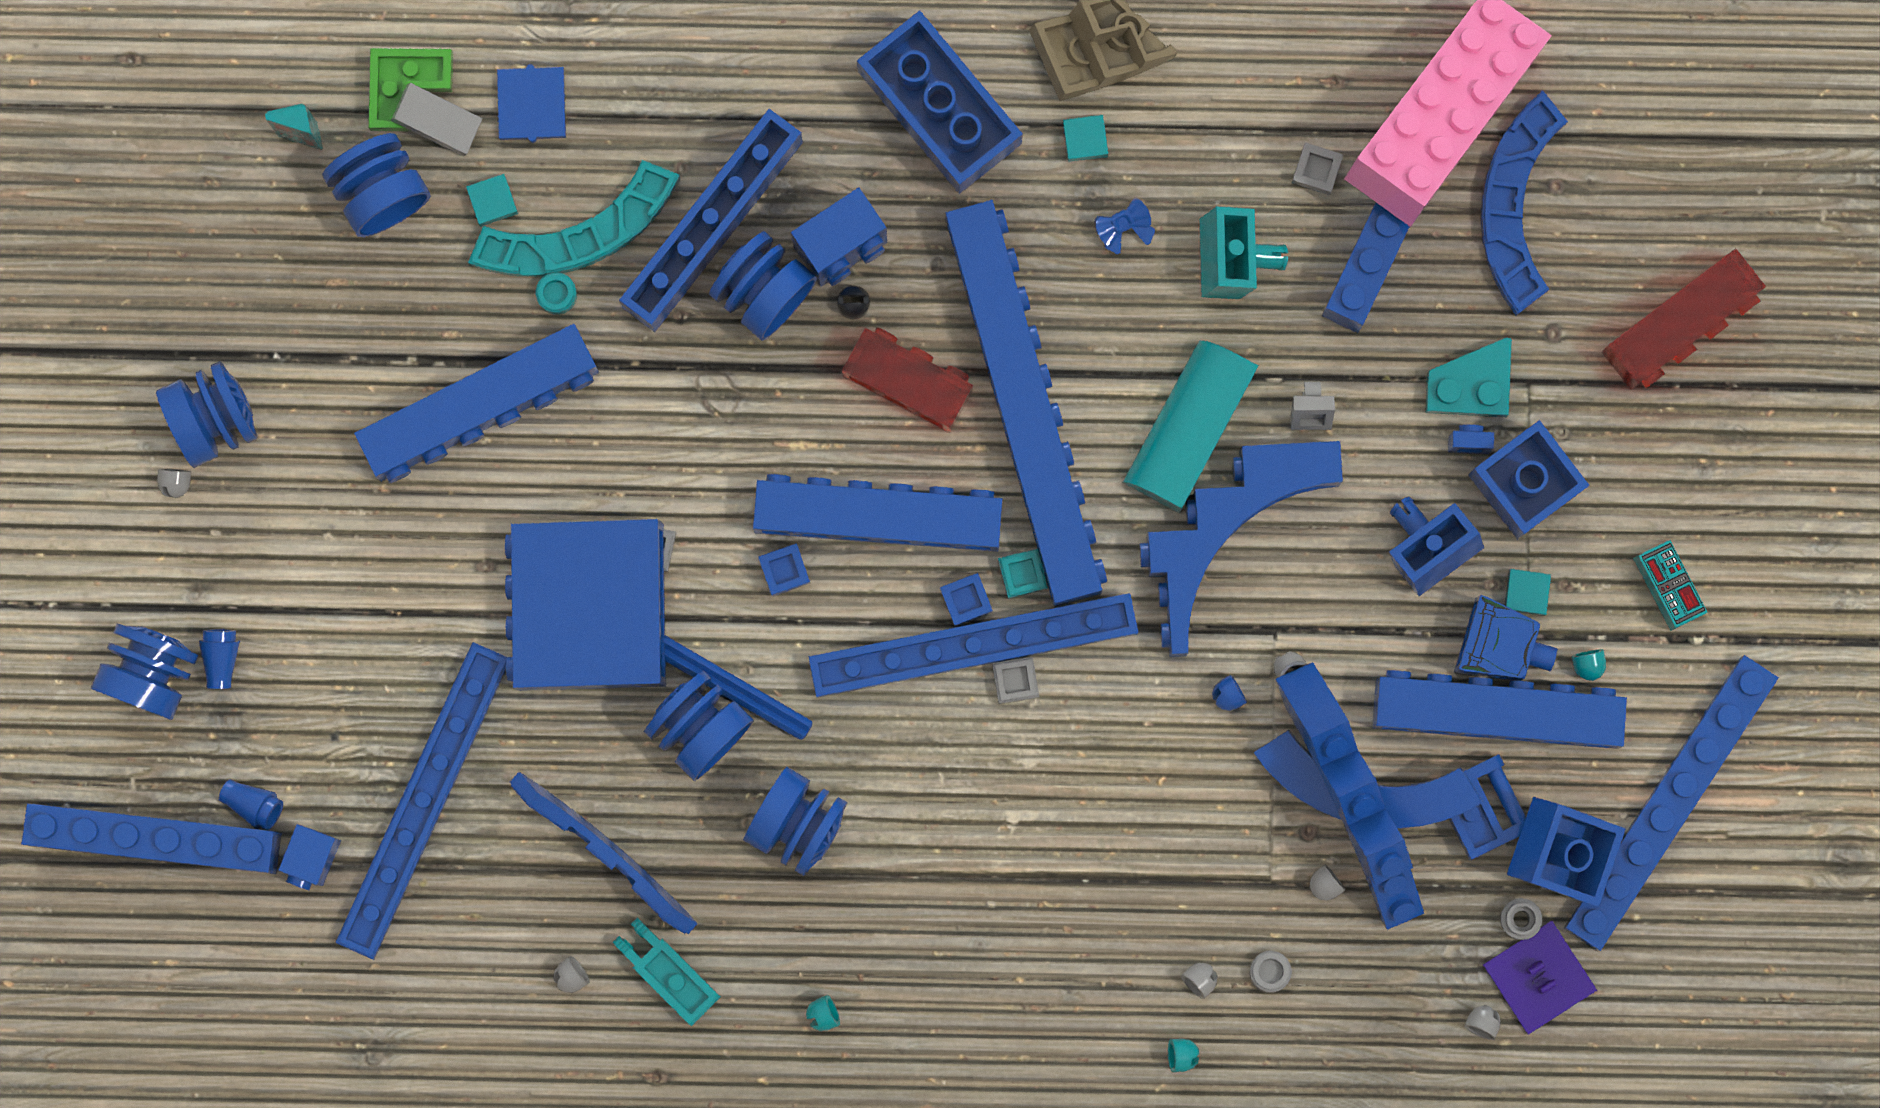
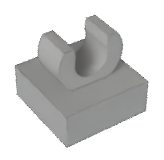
[1290,382,1335,430]

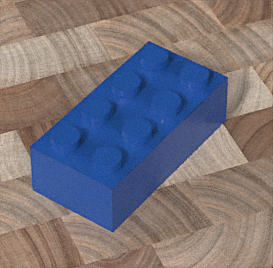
[857,10,1023,194]

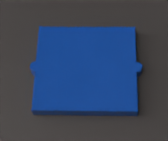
[497,64,566,143]

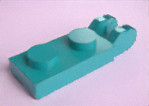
[613,917,721,1026]

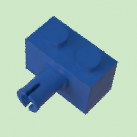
[1389,497,1484,596]

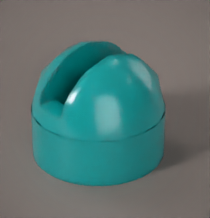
[1571,649,1606,681]
[806,995,840,1031]
[1168,1038,1199,1073]

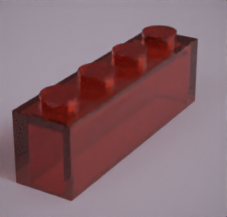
[1602,248,1766,390]

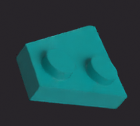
[1425,338,1512,418]

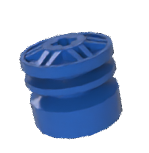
[322,133,431,237]
[709,231,817,341]
[156,361,257,468]
[90,623,199,720]
[644,671,754,781]
[743,766,847,876]

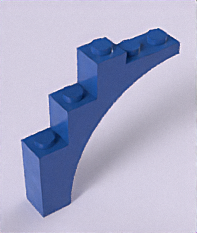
[1139,441,1343,658]
[1276,662,1424,930]

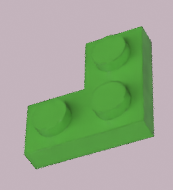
[369,48,453,131]

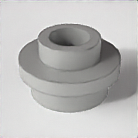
[1500,898,1542,940]

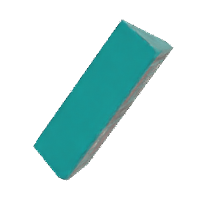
[265,103,323,150]
[1633,540,1708,631]

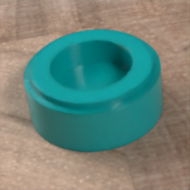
[536,272,577,315]

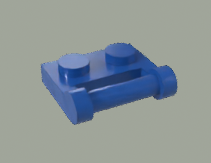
[1449,754,1526,860]

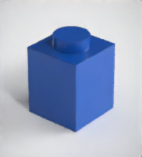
[278,824,341,891]

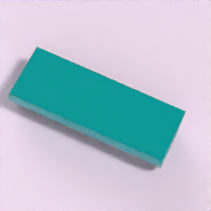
[1122,340,1259,513]

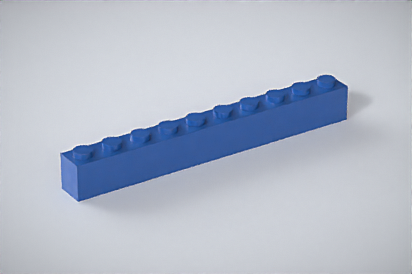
[945,200,1107,607]

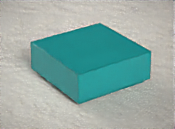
[1063,115,1109,162]
[466,174,518,227]
[998,549,1048,599]
[1505,569,1551,616]

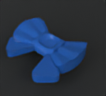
[1094,198,1155,254]

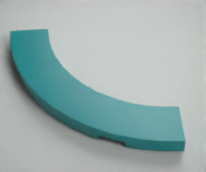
[468,160,680,277]

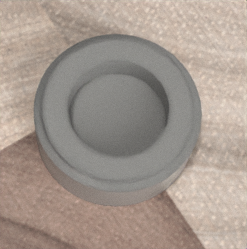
[1249,951,1292,993]

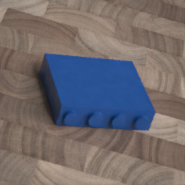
[505,519,666,691]

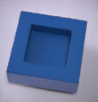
[1448,425,1494,454]
[758,543,810,597]
[940,573,993,627]

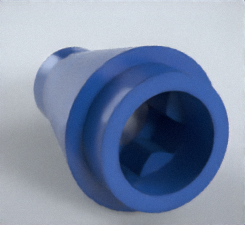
[199,629,240,689]
[219,779,283,830]

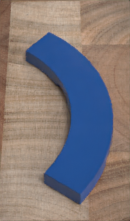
[1481,91,1568,316]
[1254,730,1483,828]
[510,772,698,934]

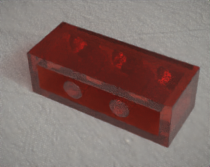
[842,327,973,433]

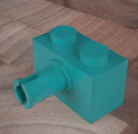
[1200,206,1288,300]

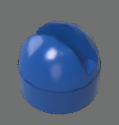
[1212,675,1247,711]

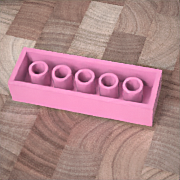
[1344,0,1552,227]

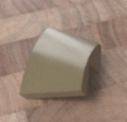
[1029,0,1177,101]

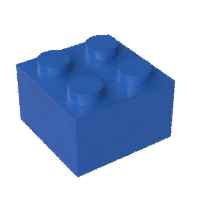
[791,187,888,287]
[1468,420,1589,540]
[1506,797,1626,907]

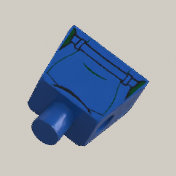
[1454,595,1558,681]

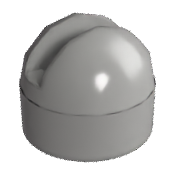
[157,469,191,498]
[1274,651,1307,678]
[1310,864,1345,900]
[553,956,590,993]
[1181,963,1218,999]
[1464,1005,1501,1040]

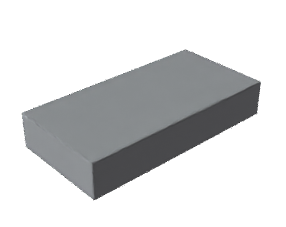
[391,83,483,156]

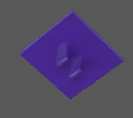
[1483,920,1597,1035]

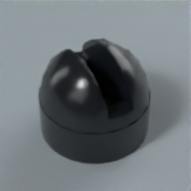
[837,285,870,319]

